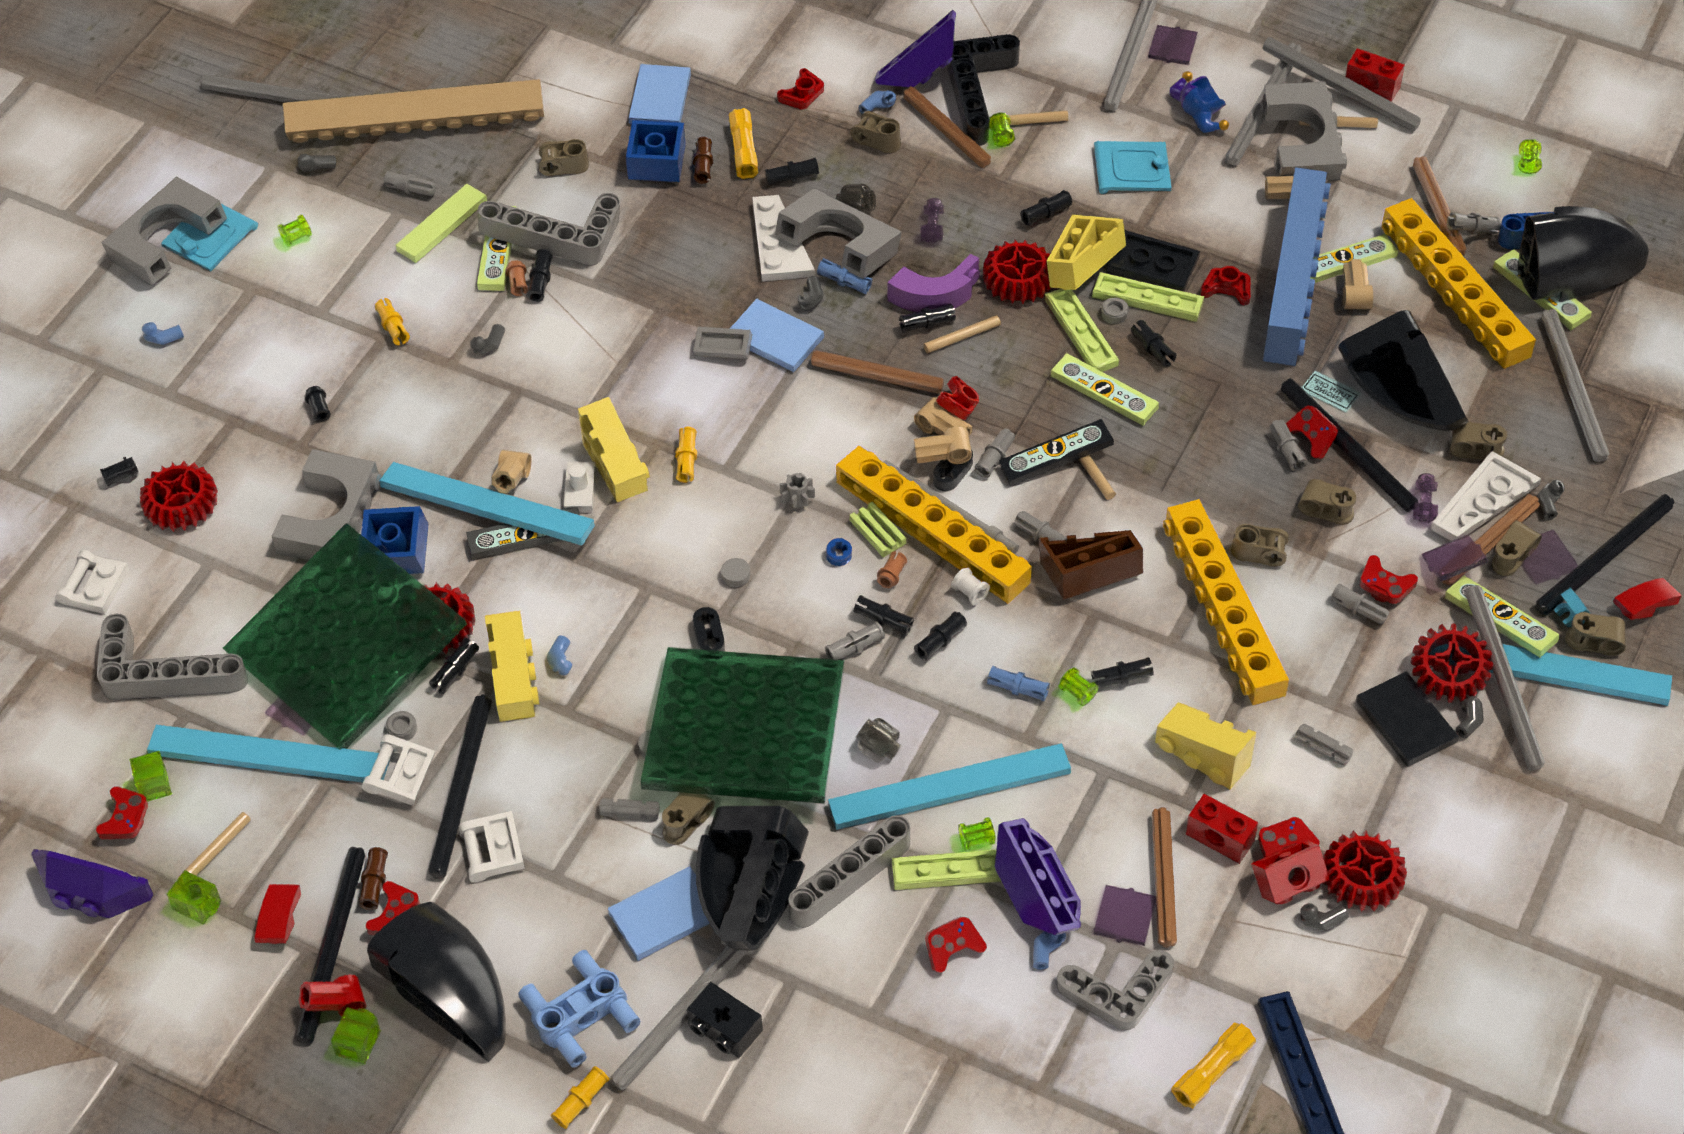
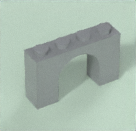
[1260,81,1347,180]
[101,176,227,285]
[775,189,902,279]
[271,449,381,567]

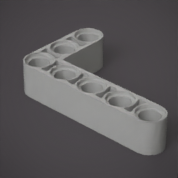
[478,193,620,266]
[97,613,248,700]

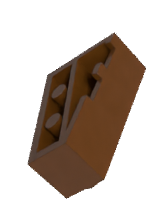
[1039,530,1143,600]

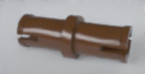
[693,136,714,184]
[359,847,388,910]

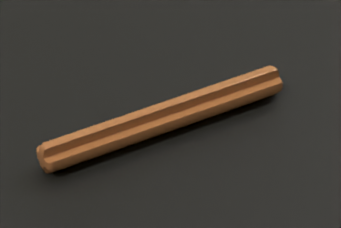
[903,86,991,168]
[1413,156,1467,256]
[811,350,944,394]
[1439,494,1540,586]
[1152,807,1177,948]

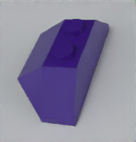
[875,10,956,87]
[995,818,1081,935]
[31,849,153,918]

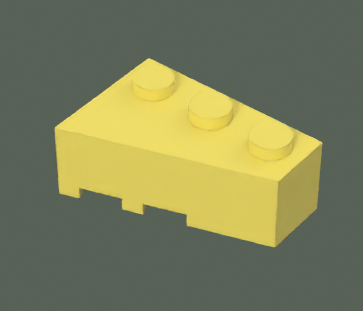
[1047,215,1126,290]
[578,397,650,503]
[485,610,539,722]
[1155,702,1257,790]

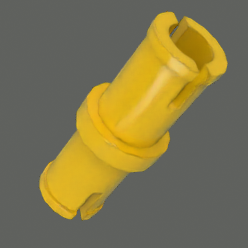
[375,298,410,345]
[675,426,697,483]
[550,1066,610,1129]

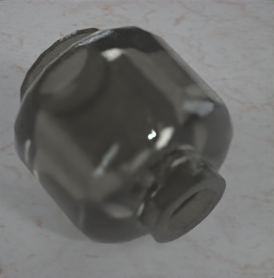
[835,184,876,215]
[855,718,902,763]

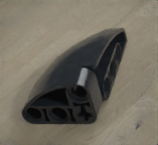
[1517,206,1649,301]
[1338,310,1469,431]
[696,806,809,950]
[367,902,506,1062]

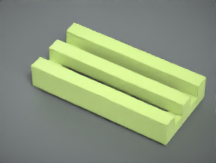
[849,501,906,557]

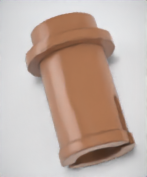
[505,260,528,296]
[877,551,907,588]

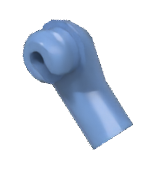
[858,90,896,114]
[142,322,184,345]
[547,635,572,676]
[1033,931,1066,970]

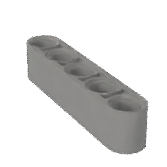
[788,815,910,928]

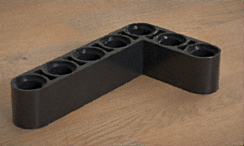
[947,34,1020,146]

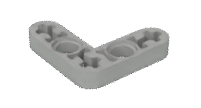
[1057,950,1174,1030]

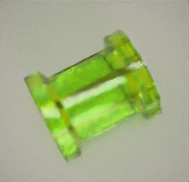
[989,112,1015,147]
[1518,139,1542,174]
[277,214,312,247]
[1058,667,1098,706]
[958,817,996,851]

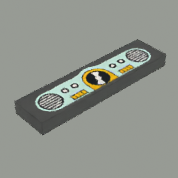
[466,508,580,560]

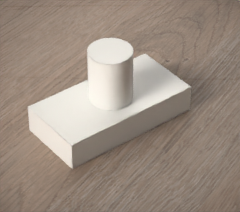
[564,462,596,513]

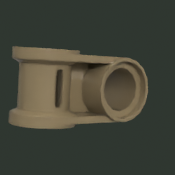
[850,111,901,153]
[539,139,590,176]
[1450,421,1507,460]
[1298,479,1356,525]
[1492,520,1542,576]
[1231,524,1289,567]
[1565,612,1626,656]
[662,785,715,845]

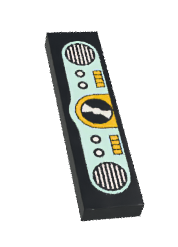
[999,419,1114,487]

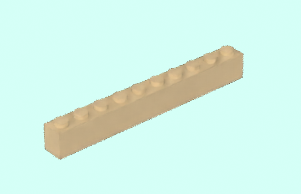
[283,79,544,143]

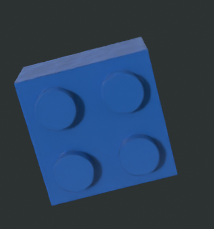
[626,120,686,182]
[359,506,429,577]

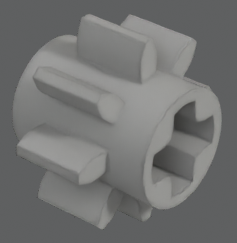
[780,473,815,508]

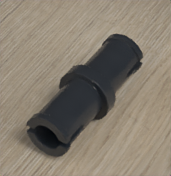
[765,157,819,186]
[1020,190,1072,226]
[527,249,553,302]
[899,304,956,333]
[1131,320,1177,367]
[853,595,914,635]
[914,611,967,660]
[429,638,479,694]
[1091,657,1154,690]

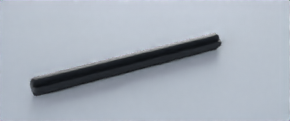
[1281,378,1418,512]
[1535,494,1675,615]
[428,694,492,879]
[295,846,366,1044]

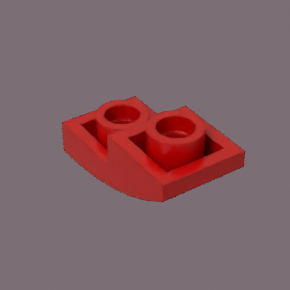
[1612,578,1682,620]
[255,884,302,944]

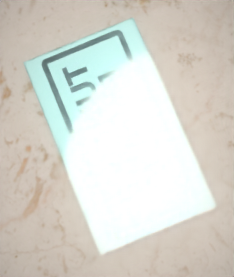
[1302,371,1361,412]

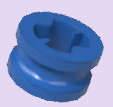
[826,538,852,566]

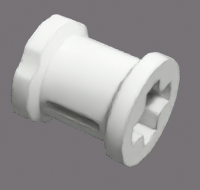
[951,568,990,605]

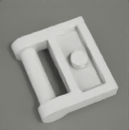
[55,550,129,614]
[361,734,435,806]
[459,811,525,883]

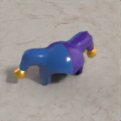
[1169,71,1229,133]

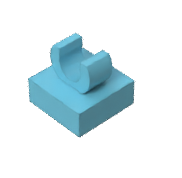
[1554,587,1591,627]

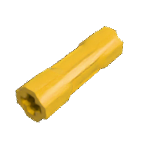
[729,108,758,179]
[1171,1022,1256,1109]

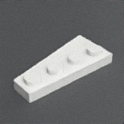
[752,195,815,282]
[1431,451,1541,543]

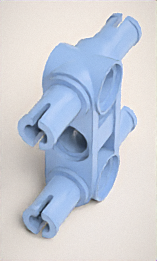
[518,950,641,1068]

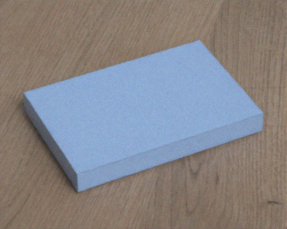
[629,64,691,124]
[730,299,824,372]
[608,866,709,961]

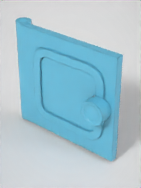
[1094,141,1172,194]
[161,204,258,271]

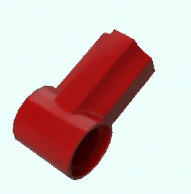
[298,974,367,1017]

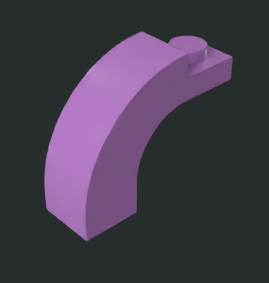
[887,254,980,312]

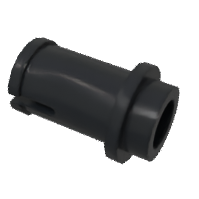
[304,386,331,422]
[100,456,139,486]

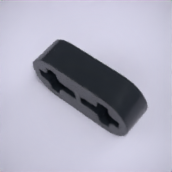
[933,450,973,491]
[693,607,725,660]

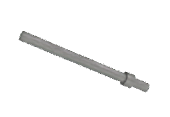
[884,460,1019,554]

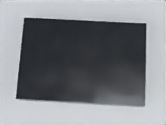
[1106,230,1200,292]
[1356,671,1459,767]

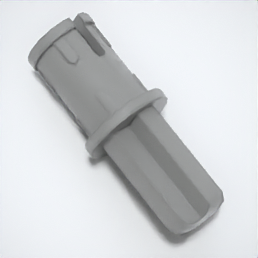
[384,171,436,197]
[1269,420,1308,471]
[974,428,1015,478]
[1014,511,1067,542]
[1331,584,1389,624]

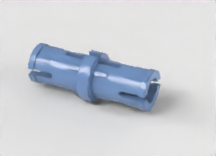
[817,258,872,294]
[987,666,1050,702]

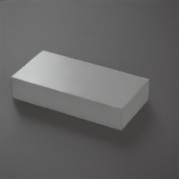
[693,327,752,359]

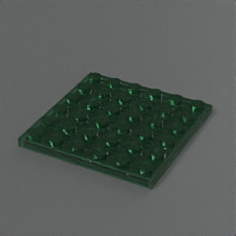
[223,523,467,750]
[640,647,844,804]

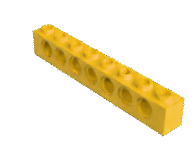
[1381,198,1536,369]
[836,445,1032,604]
[1163,499,1289,705]

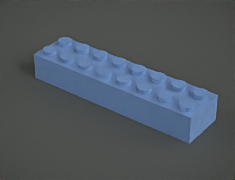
[1263,167,1331,366]

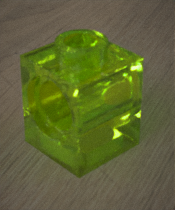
[129,751,172,802]
[166,870,221,925]
[331,1007,381,1064]

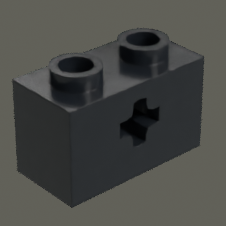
[687,981,763,1058]

